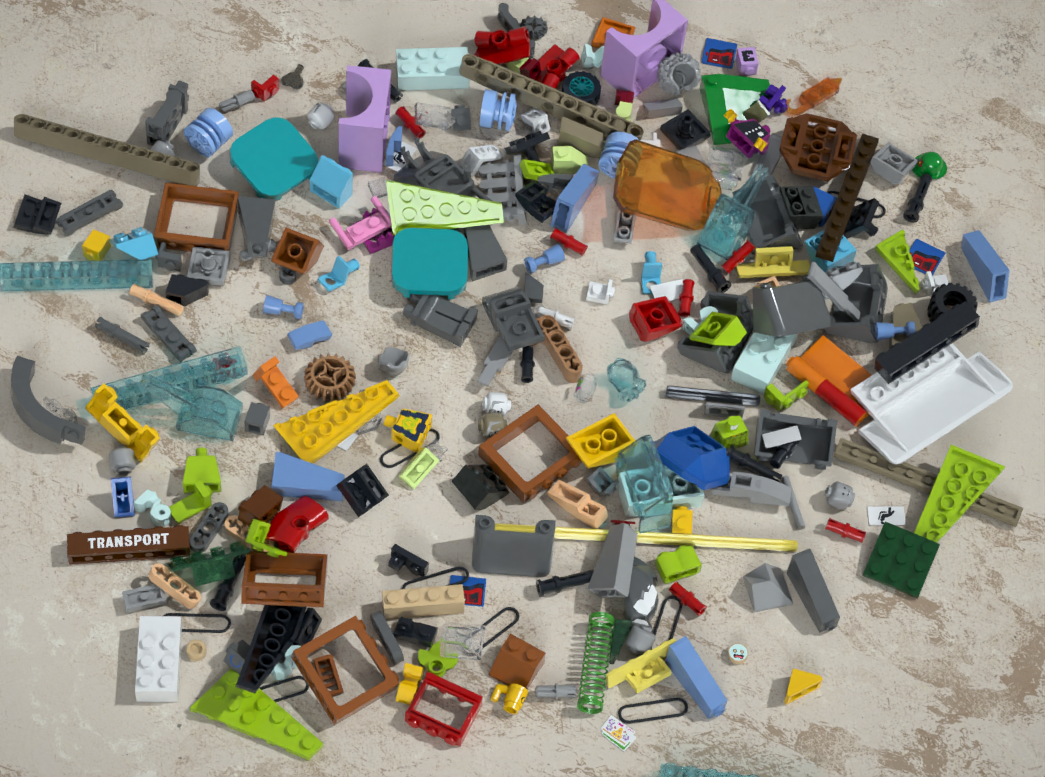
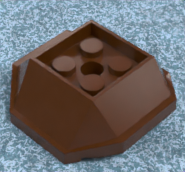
[779,113,857,182]

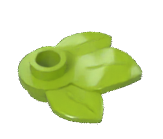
[418,641,459,677]

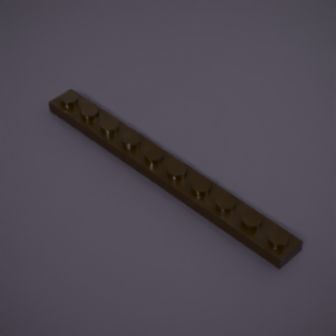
[815,134,879,262]

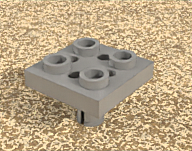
[187,246,230,286]

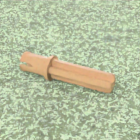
[129,283,184,316]

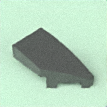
[538,174,574,193]
[524,274,544,303]

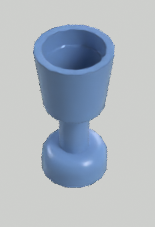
[524,244,565,274]
[263,295,304,320]
[875,321,915,341]

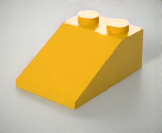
[566,413,636,468]

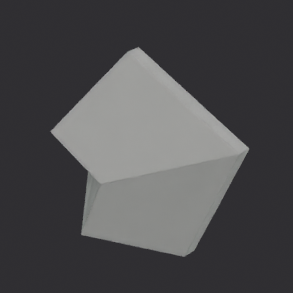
[743,563,793,613]

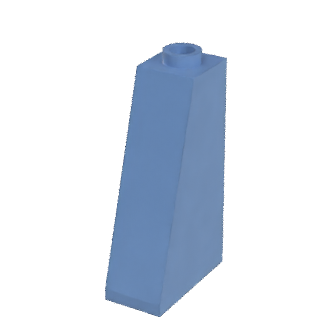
[550,164,600,233]
[961,230,1010,302]
[272,452,345,501]
[665,636,727,719]

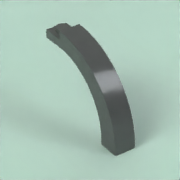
[11,356,86,445]

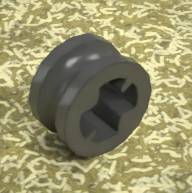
[279,267,296,285]

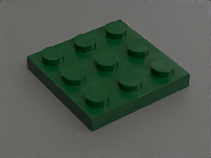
[862,521,940,599]

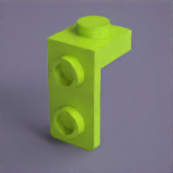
[763,380,809,412]
[169,479,213,524]
[245,519,287,558]

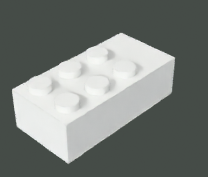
[135,616,182,702]

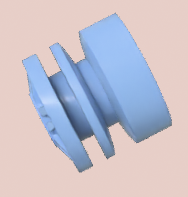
[479,89,517,132]
[184,108,233,157]
[598,132,643,180]

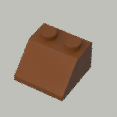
[271,227,324,275]
[489,633,546,689]

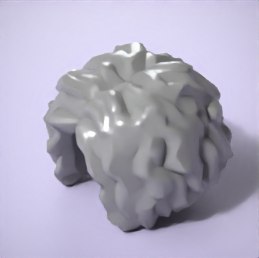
[657,52,702,96]

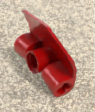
[474,26,530,65]
[531,44,580,89]
[265,496,329,553]

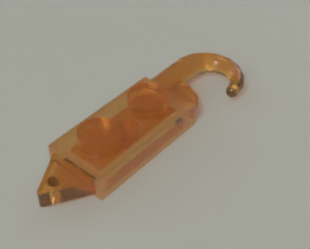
[786,77,842,115]

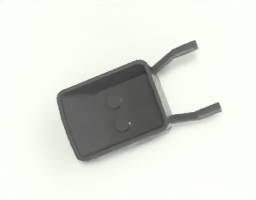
[394,137,492,238]

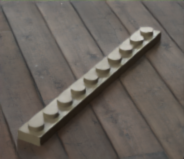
[833,438,1023,527]

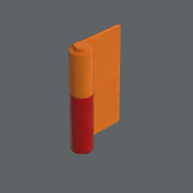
[786,335,872,427]

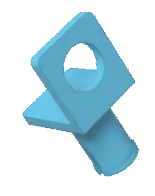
[641,251,662,295]
[318,256,360,291]

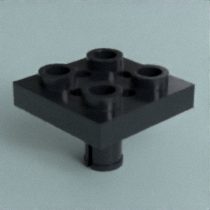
[660,109,711,150]
[504,131,550,162]
[844,198,879,239]

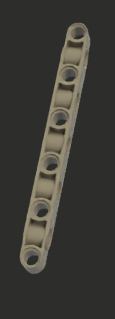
[459,54,644,140]

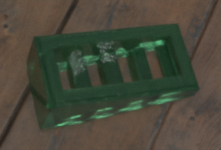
[609,619,631,664]

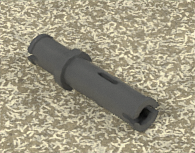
[95,317,150,354]

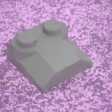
[870,142,919,184]

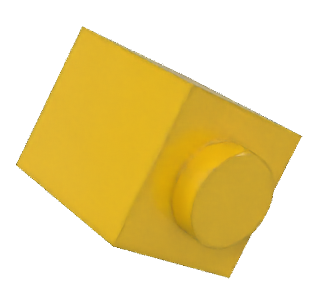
[82,229,111,263]

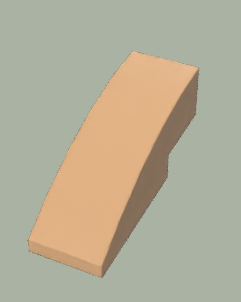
[547,480,608,529]

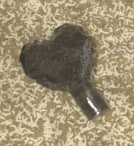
[281,64,304,90]

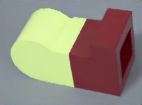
[506,57,541,80]
[614,89,634,121]

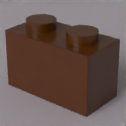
[238,485,283,527]

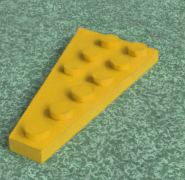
[273,380,400,464]

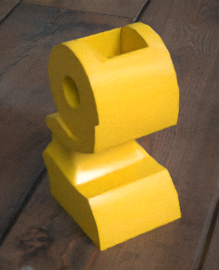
[396,663,423,705]

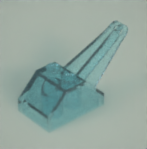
[696,164,769,260]
[139,374,243,441]

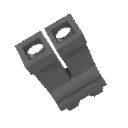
[145,80,189,146]
[403,294,478,347]

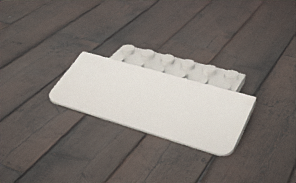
[851,343,1013,464]

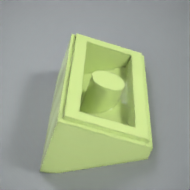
[397,447,440,489]

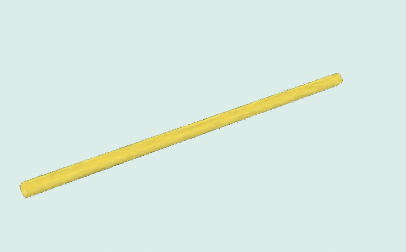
[495,523,798,552]

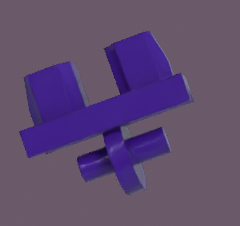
[758,84,788,114]

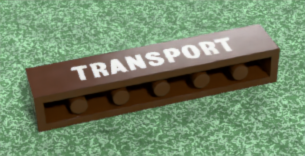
[67,525,190,565]

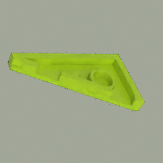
[875,229,920,294]

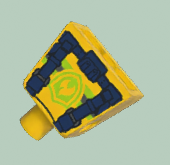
[384,409,433,452]

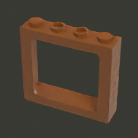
[153,183,239,252]
[478,404,582,503]
[241,551,328,607]
[291,615,399,726]

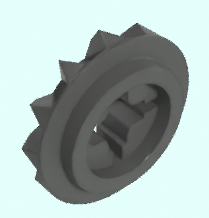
[520,15,548,39]

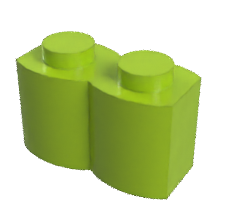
[655,545,702,584]

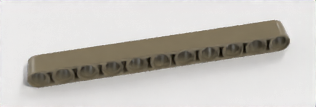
[14,114,200,186]

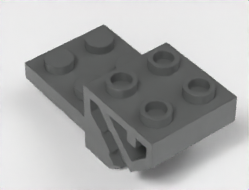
[482,287,545,352]

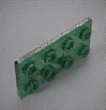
[167,541,250,586]

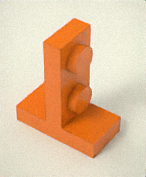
[252,356,299,409]

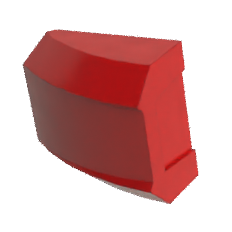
[629,296,683,342]

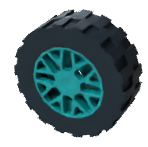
[561,71,601,106]

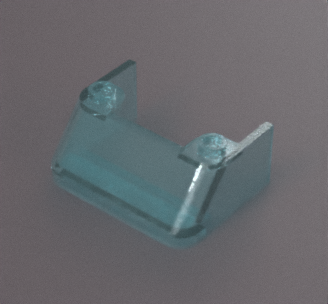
[615,435,673,534]

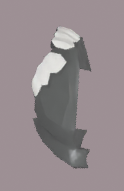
[623,557,659,632]

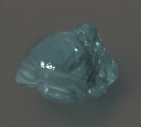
[607,358,646,402]

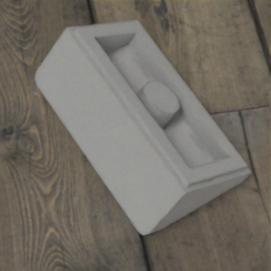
[643,98,683,119]
[704,402,745,418]

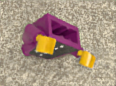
[723,109,770,159]

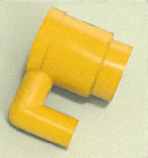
[490,684,528,714]

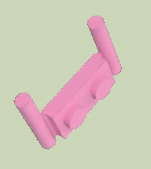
[329,196,392,250]

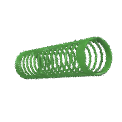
[577,612,615,714]

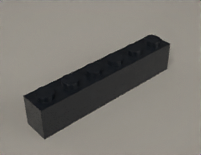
[874,301,980,384]

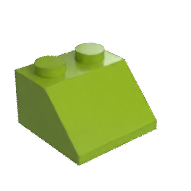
[689,311,747,346]

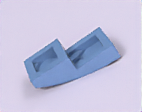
[386,126,402,166]
[287,321,332,350]

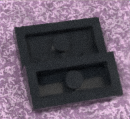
[515,180,556,223]
[13,194,62,235]
[336,463,389,518]

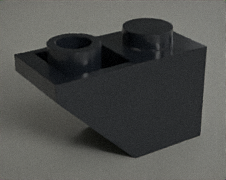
[165,274,209,306]

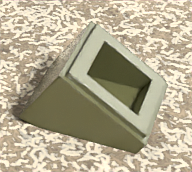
[743,101,770,123]

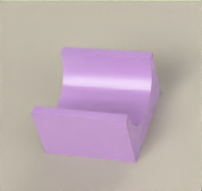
[600,0,688,99]
[339,65,391,172]

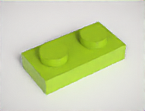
[519,159,554,180]

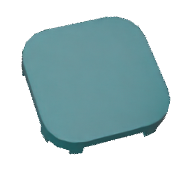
[229,117,318,201]
[392,228,468,300]

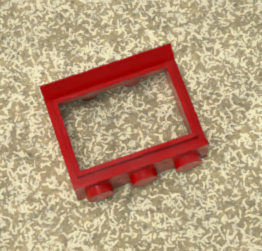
[405,671,483,747]

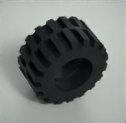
[927,283,978,323]

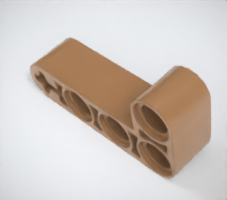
[529,315,583,383]

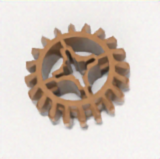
[304,352,356,402]

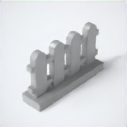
[479,154,526,225]

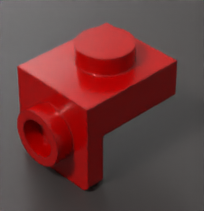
[251,74,279,102]

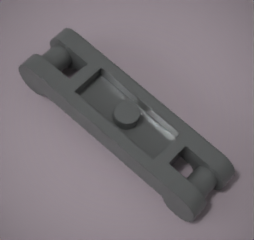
[498,3,536,59]
[56,190,123,236]
[140,304,197,362]

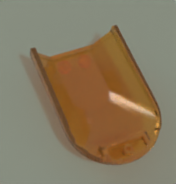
[613,139,722,231]

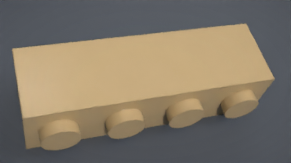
[382,584,465,620]

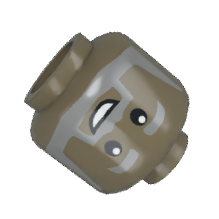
[478,413,508,438]

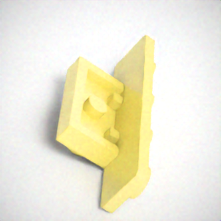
[736,246,810,278]
[606,638,676,694]

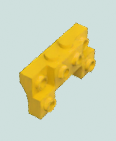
[85,383,160,463]

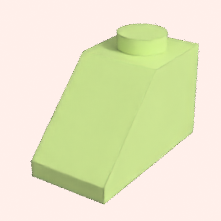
[551,146,588,174]

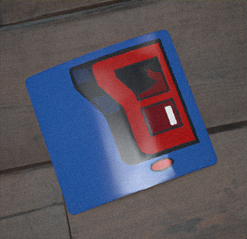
[701,38,737,69]
[909,239,946,276]
[450,575,486,607]

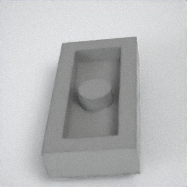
[122,584,167,613]

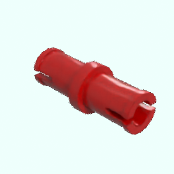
[395,106,426,139]
[550,228,588,256]
[721,240,755,274]
[678,279,695,317]
[825,518,866,543]
[669,581,707,616]

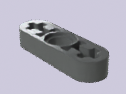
[190,502,229,553]
[370,611,404,665]

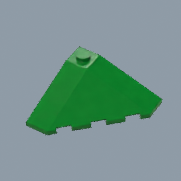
[699,74,770,145]

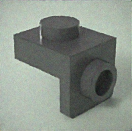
[450,105,471,131]
[155,242,182,271]
[585,466,619,497]

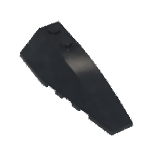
[235,605,307,693]

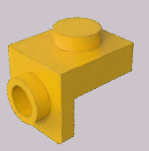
[671,506,693,534]

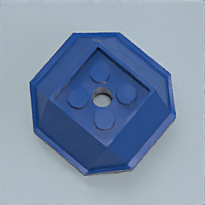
[647,426,730,490]

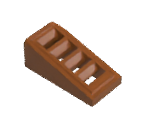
[311,654,344,696]

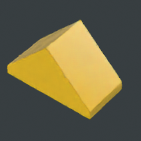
[784,668,823,705]

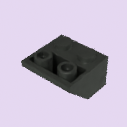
[779,186,823,229]
[452,464,510,509]

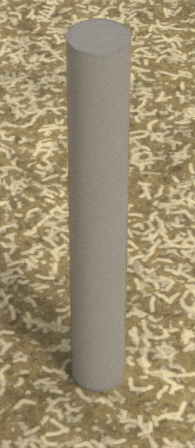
[781,476,805,530]

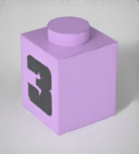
[735,47,759,76]

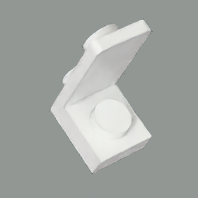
[459,145,503,176]

